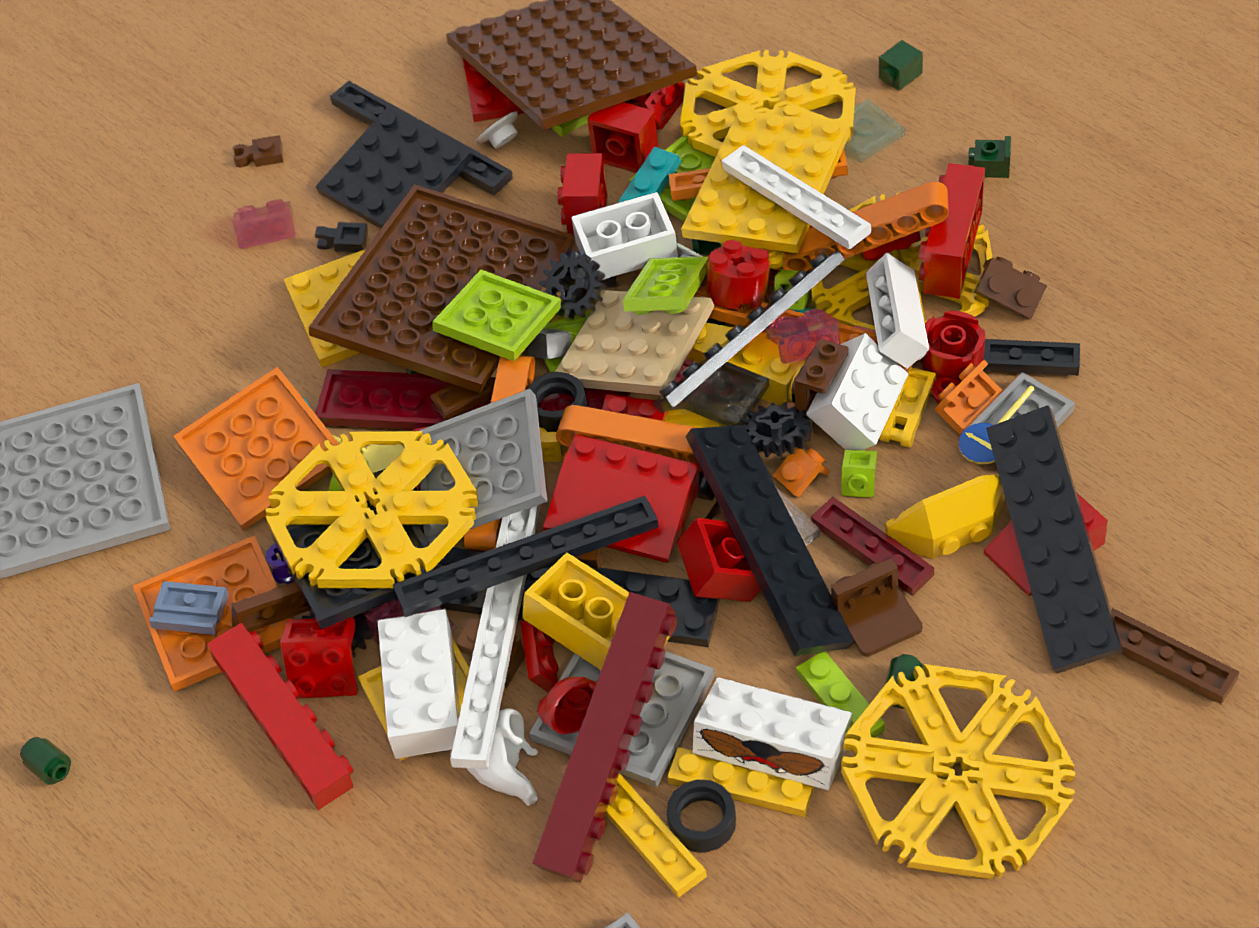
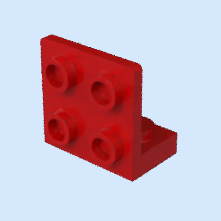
[624,81,685,130]
[280,616,358,699]

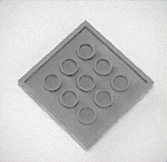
[419,389,547,543]
[529,651,715,788]

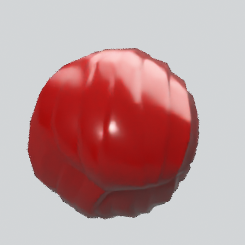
[537,676,597,735]

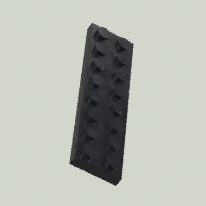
[986,405,1123,674]
[685,425,855,656]

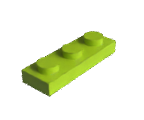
[796,652,885,738]

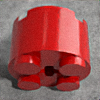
[706,240,770,309]
[921,311,985,382]

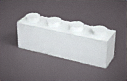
[866,253,929,369]

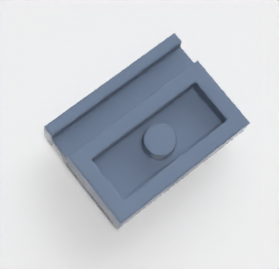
[149,581,229,635]

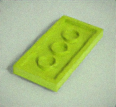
[623,256,708,315]

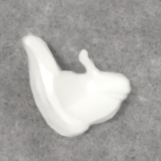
[467,708,538,806]

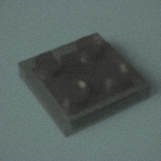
[682,362,769,426]

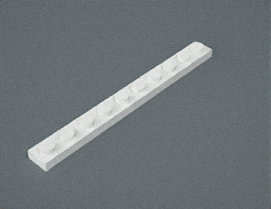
[450,505,540,769]

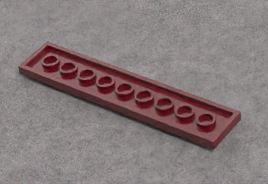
[315,369,631,430]

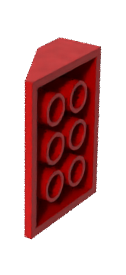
[543,434,699,563]

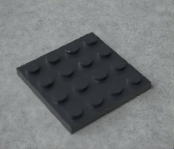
[315,106,473,229]
[271,492,443,629]

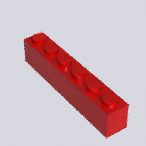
[207,622,354,810]

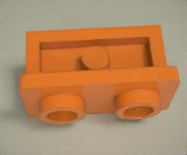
[934,360,1003,436]

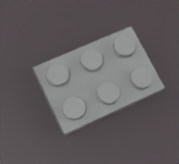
[969,372,1075,428]

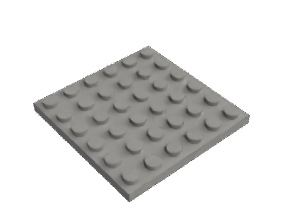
[0,383,171,579]

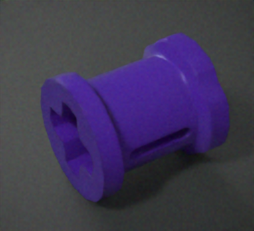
[266,544,295,584]

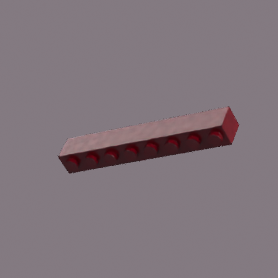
[532,592,677,882]

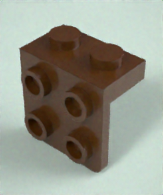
[831,558,923,657]

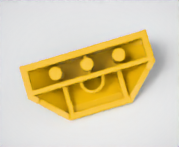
[885,475,1005,559]

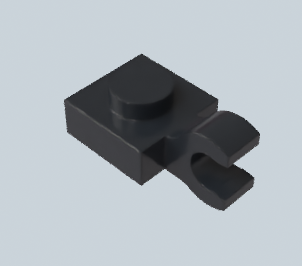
[315,222,368,252]

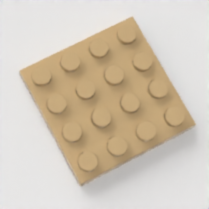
[555,290,714,395]

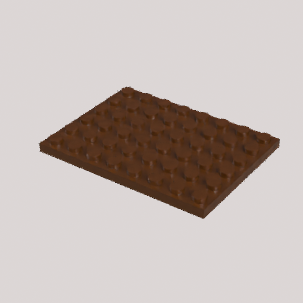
[446,0,697,130]
[309,184,575,393]

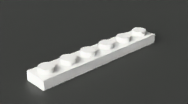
[722,145,871,249]

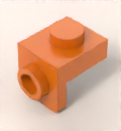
[772,447,830,497]

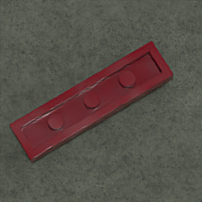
[811,496,934,596]

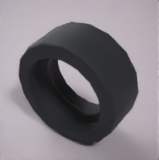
[527,372,587,432]
[667,780,736,852]

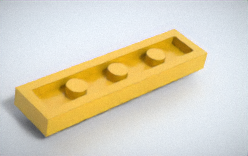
[667,747,815,817]
[605,773,707,898]

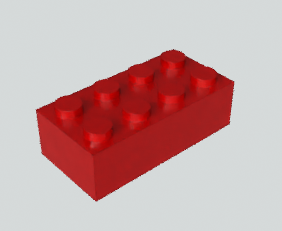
[919,163,985,299]

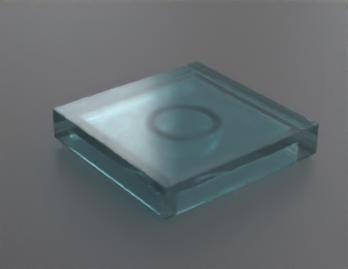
[835,99,905,162]

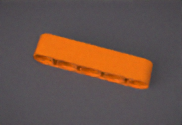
[556,405,702,472]

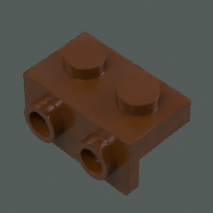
[974,257,1047,320]
[791,339,849,412]

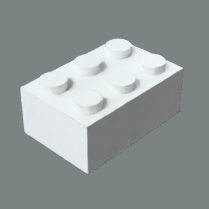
[571,192,678,280]
[806,333,908,450]

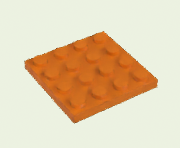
[173,367,340,531]
[132,535,292,692]

